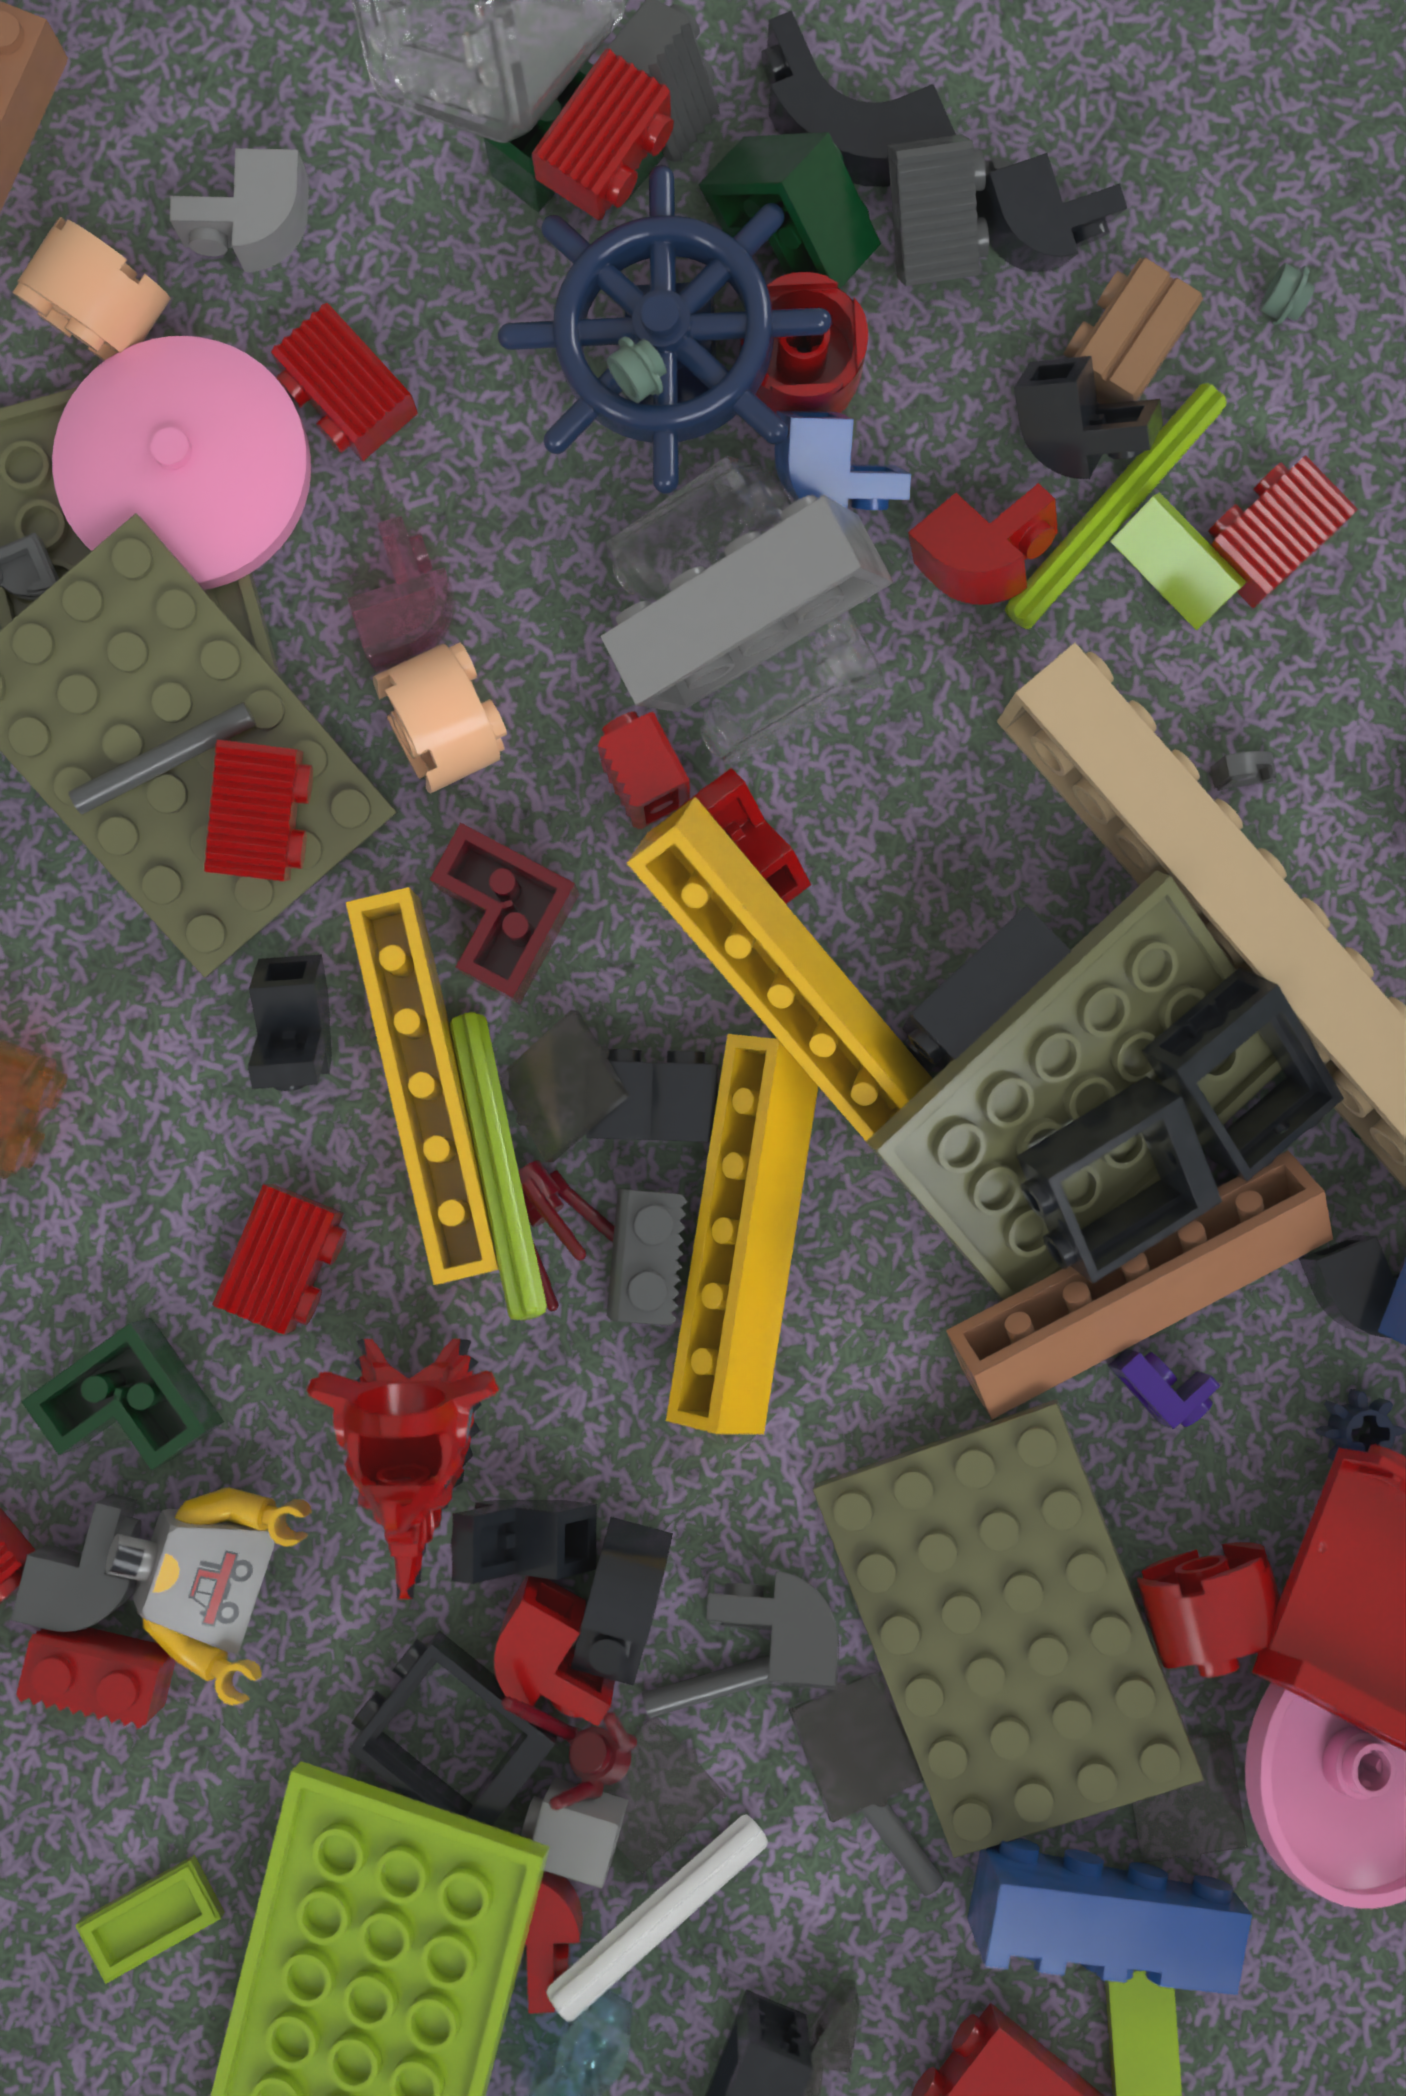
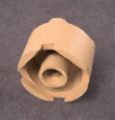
[12,217,171,361]
[373,642,507,794]

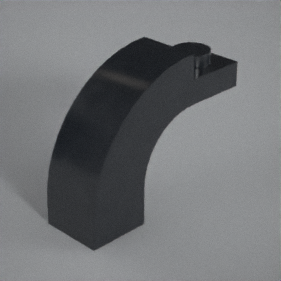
[761,10,956,187]

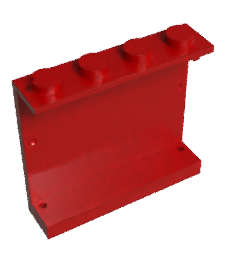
[1252,1445,1406,1752]

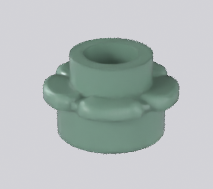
[1258,263,1315,325]
[607,337,667,403]

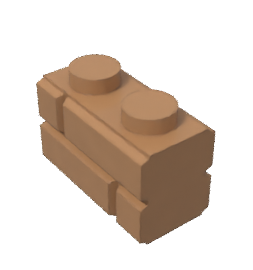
[1063,257,1203,404]

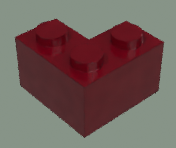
[429,822,580,1005]

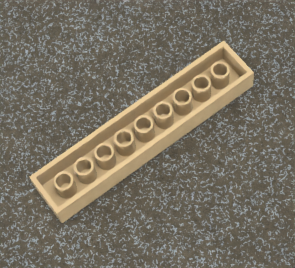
[997,643,1406,1190]

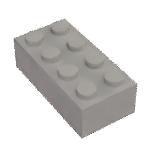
[600,495,894,712]

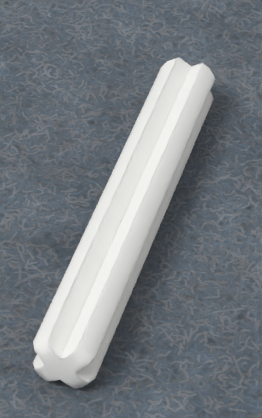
[546,1814,768,2022]

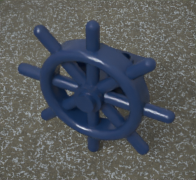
[498,165,832,494]

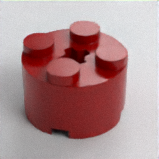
[739,272,868,413]
[1137,1542,1280,1677]

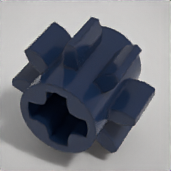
[1315,1389,1406,1461]

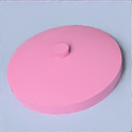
[52,336,311,590]
[1245,1682,1406,1909]

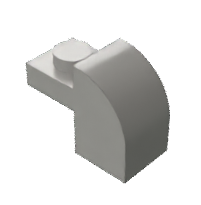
[170,148,309,272]

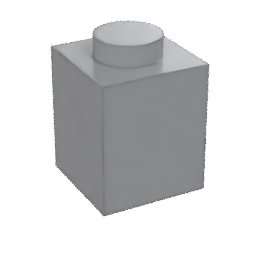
[522,1777,629,1889]

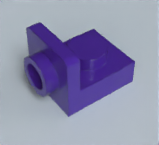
[1107,1349,1220,1429]

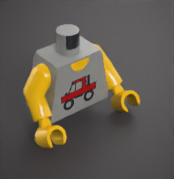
[105,1487,312,1705]

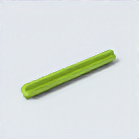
[1005,383,1227,630]
[449,1012,547,1321]

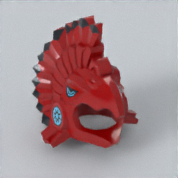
[306,1338,499,1599]

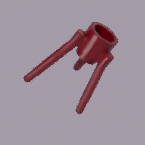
[518,1160,615,1311]
[502,1696,637,1810]

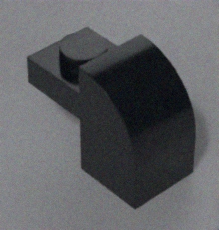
[975,153,1128,272]
[1014,356,1163,479]
[248,954,332,1091]
[1299,1235,1401,1338]
[451,1500,597,1584]
[570,1517,673,1686]

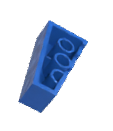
[967,1838,1252,1995]

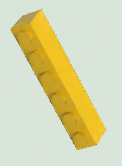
[627,797,933,1141]
[346,887,499,1285]
[666,1034,819,1434]

